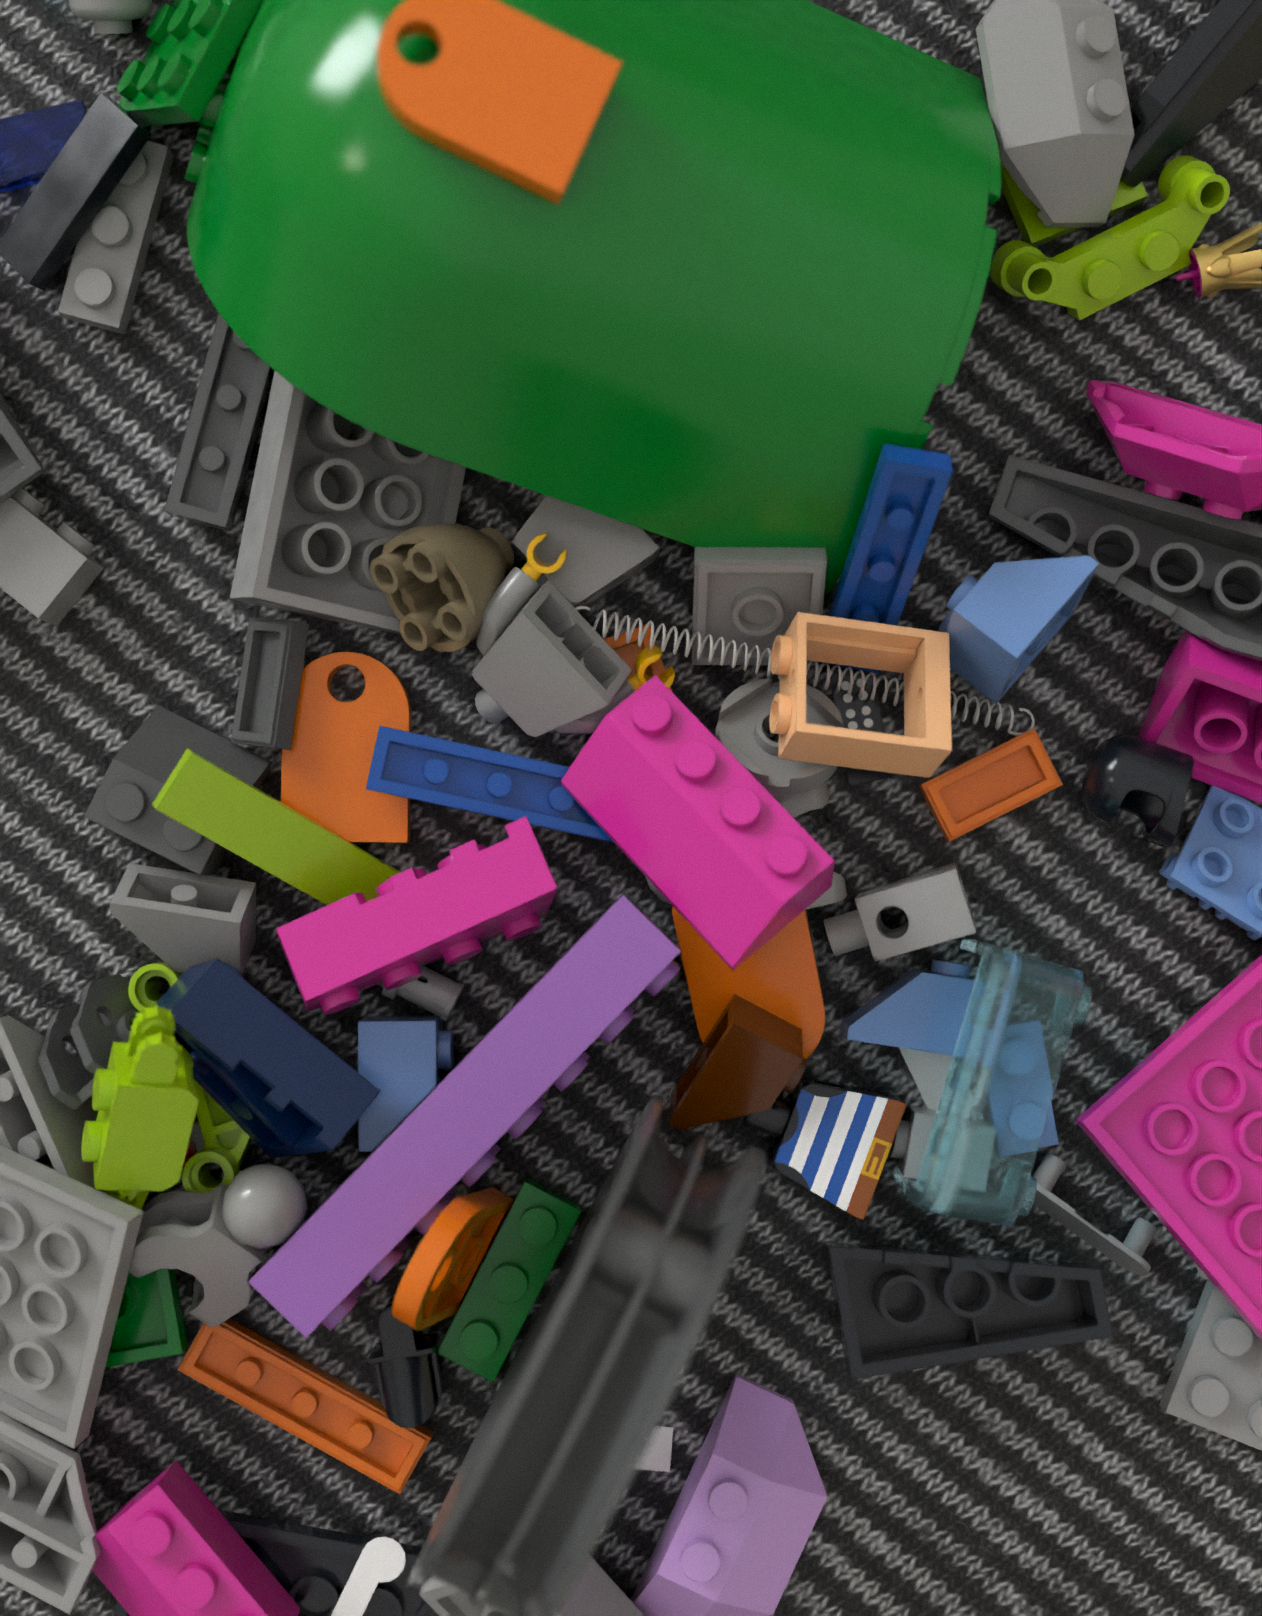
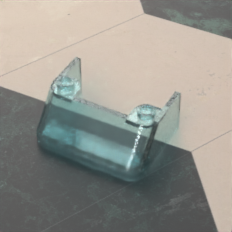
[893,937,1092,1226]

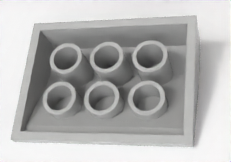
[230,370,466,634]

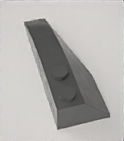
[989,455,1262,661]

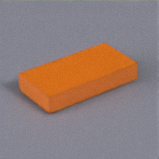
[918,728,1063,842]

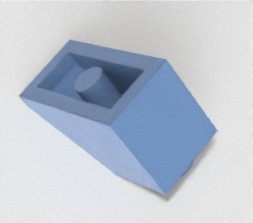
[840,959,987,1059]
[358,1015,454,1152]

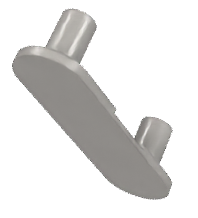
[1013,1153,1157,1276]

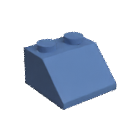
[938,556,1099,704]

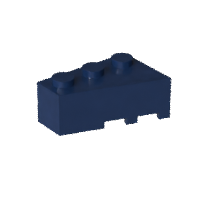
[154,958,380,1158]

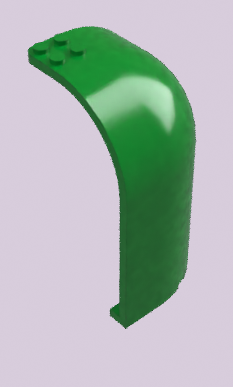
[184,0,1001,594]

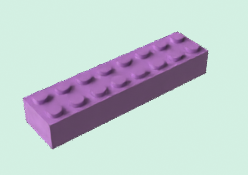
[249,893,681,1338]

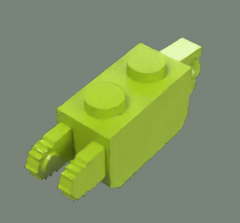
[81,1004,199,1210]

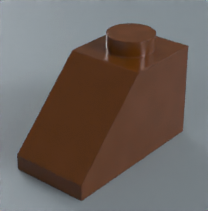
[669,994,807,1130]

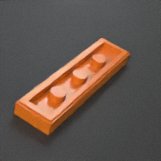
[177,1318,433,1494]

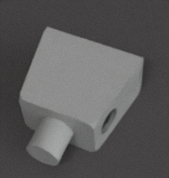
[512,495,660,612]
[824,862,976,961]

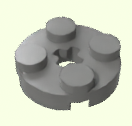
[714,679,844,802]

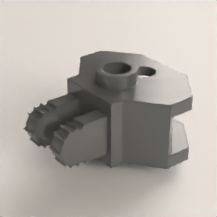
[38,974,140,1110]

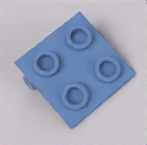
[1159,785,1262,940]

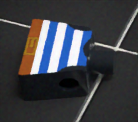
[743,1076,907,1220]

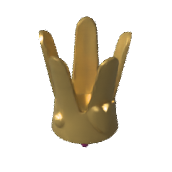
[1175,222,1262,299]

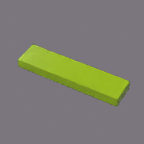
[152,748,400,905]

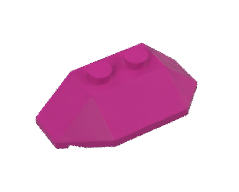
[1086,380,1262,519]

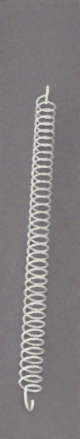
[575,606,1035,736]

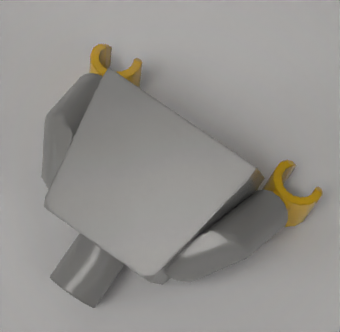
[472,531,675,737]

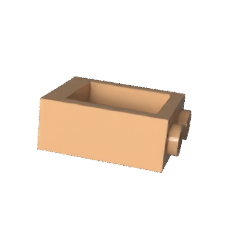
[769,612,952,778]

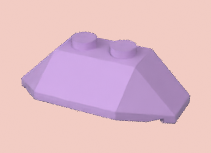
[631,1374,827,1616]

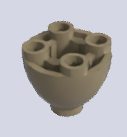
[370,523,514,652]

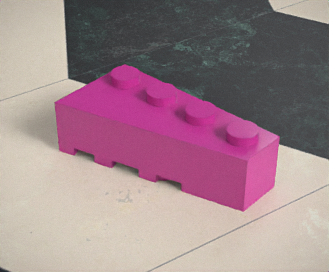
[276,816,558,1015]

